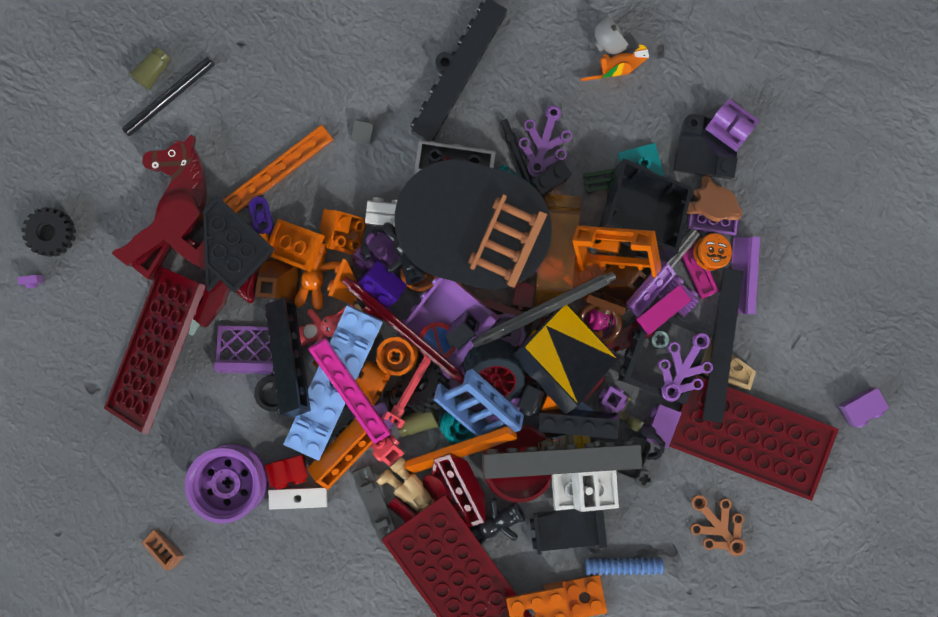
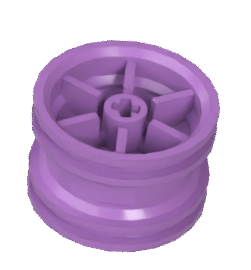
[185,444,268,524]

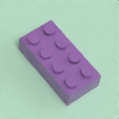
[686,214,738,236]

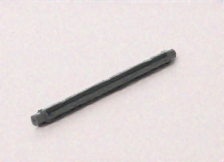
[471,271,616,348]

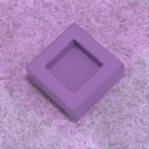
[17,275,44,289]

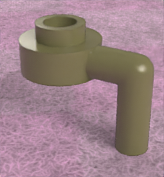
[618,395,647,432]

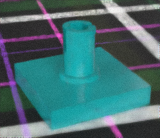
[618,143,665,177]

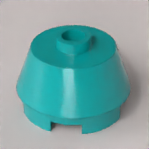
[439,411,475,444]

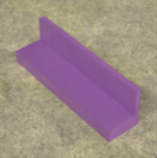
[731,237,760,314]

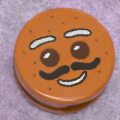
[693,233,732,271]

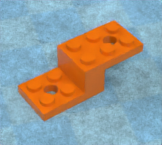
[506,574,607,617]

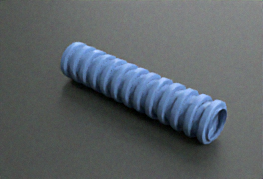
[585,557,664,575]

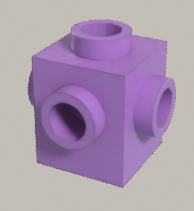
[598,385,627,413]

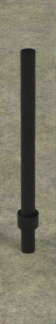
[500,119,531,182]

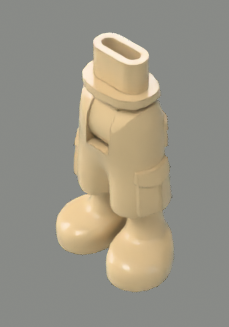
[376,456,435,512]

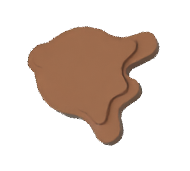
[686,176,743,222]

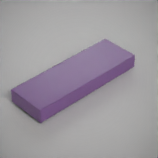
[626,260,676,317]

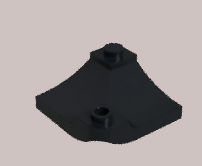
[674,114,738,180]

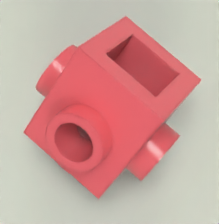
[371,435,404,467]

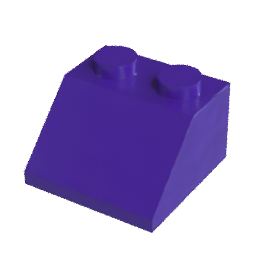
[357,260,407,308]

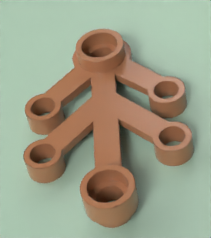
[690,494,746,556]

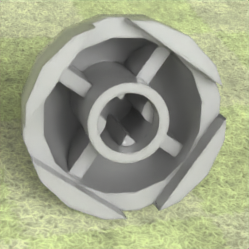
[594,15,631,55]

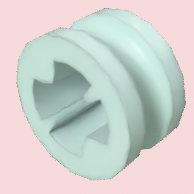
[650,331,669,348]

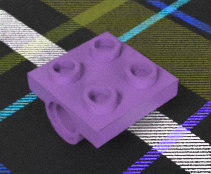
[706,99,760,152]

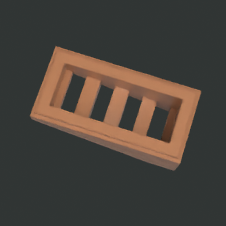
[142,529,184,570]

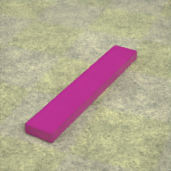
[308,337,391,444]

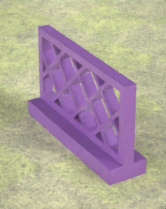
[214,326,274,374]

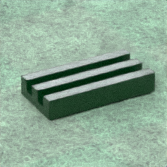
[583,169,614,193]

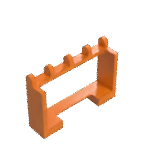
[572,225,661,277]

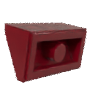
[387,496,417,521]

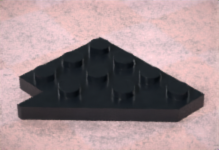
[203,196,276,293]

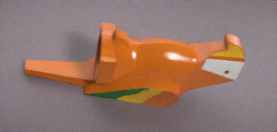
[580,44,649,81]

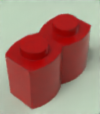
[264,454,310,490]

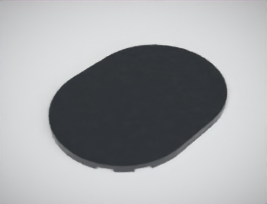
[394,160,552,290]

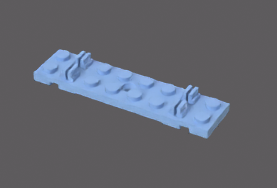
[283,304,383,461]

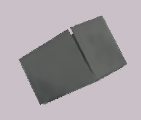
[617,435,651,479]

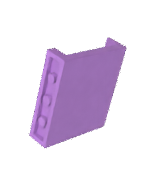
[396,277,500,379]

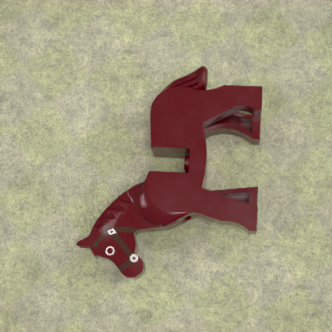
[112,134,258,327]

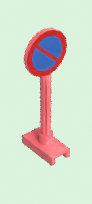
[381,322,456,428]

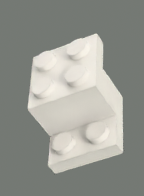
[551,470,619,512]

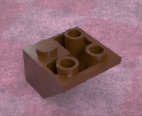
[600,255,648,301]
[256,261,300,301]

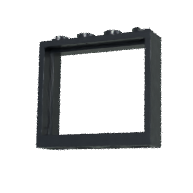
[618,308,712,405]

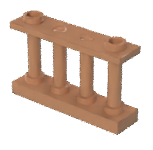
[468,195,547,288]

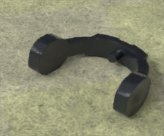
[360,225,393,261]
[640,424,665,460]

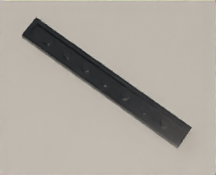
[702,268,744,423]

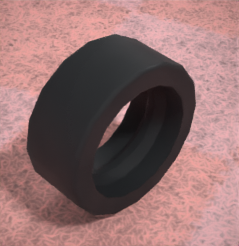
[254,375,279,412]

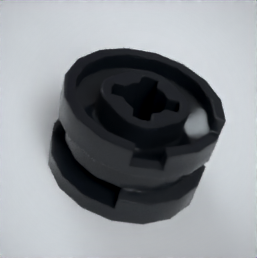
[383,386,410,412]

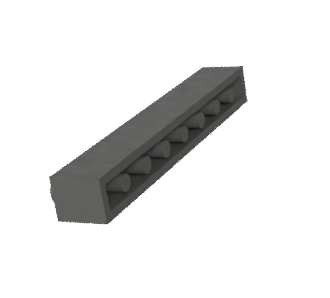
[482,440,642,479]

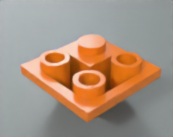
[320,209,366,255]
[327,259,358,305]

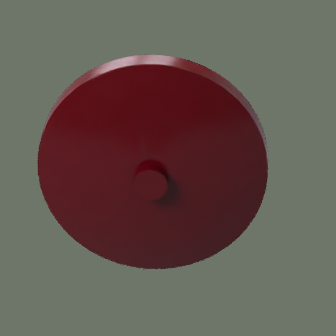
[482,424,552,503]

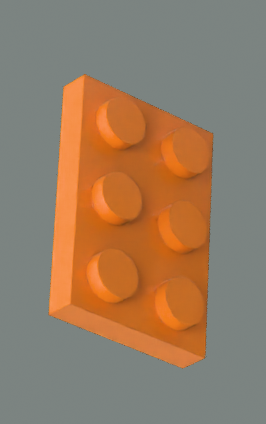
[268,219,325,272]

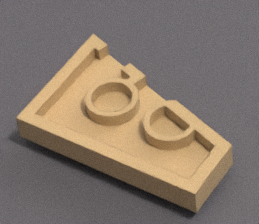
[700,337,756,390]

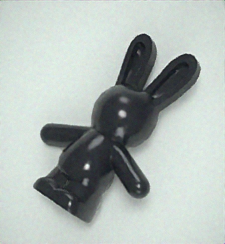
[383,222,426,285]
[469,498,525,545]

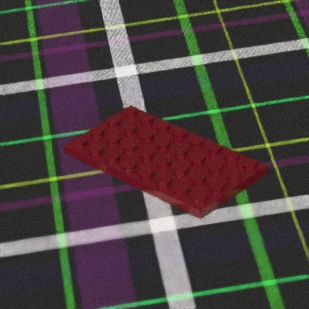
[104,266,206,434]
[669,375,839,501]
[381,494,533,617]

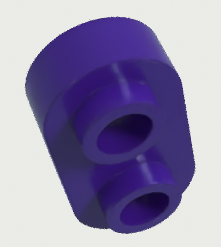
[249,197,273,234]

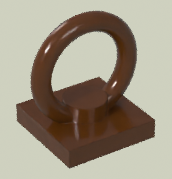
[578,290,627,345]

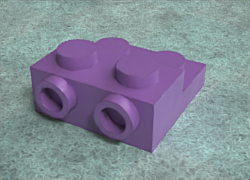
[352,232,399,270]

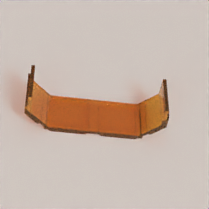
[535,194,581,306]

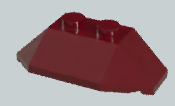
[431,453,485,527]

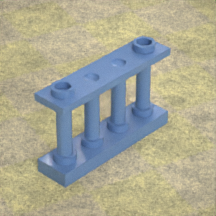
[433,369,524,436]

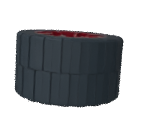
[463,339,525,402]

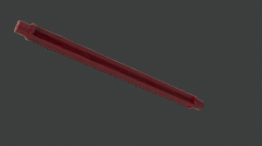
[341,276,465,384]

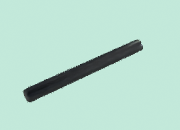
[122,57,215,136]

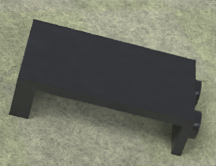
[530,509,607,555]

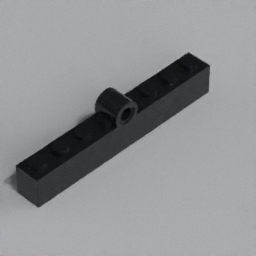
[410,0,507,142]

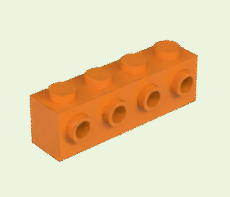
[307,418,373,490]

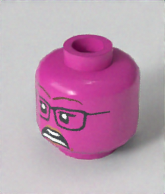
[585,309,614,331]

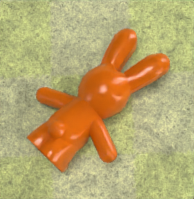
[294,243,338,310]

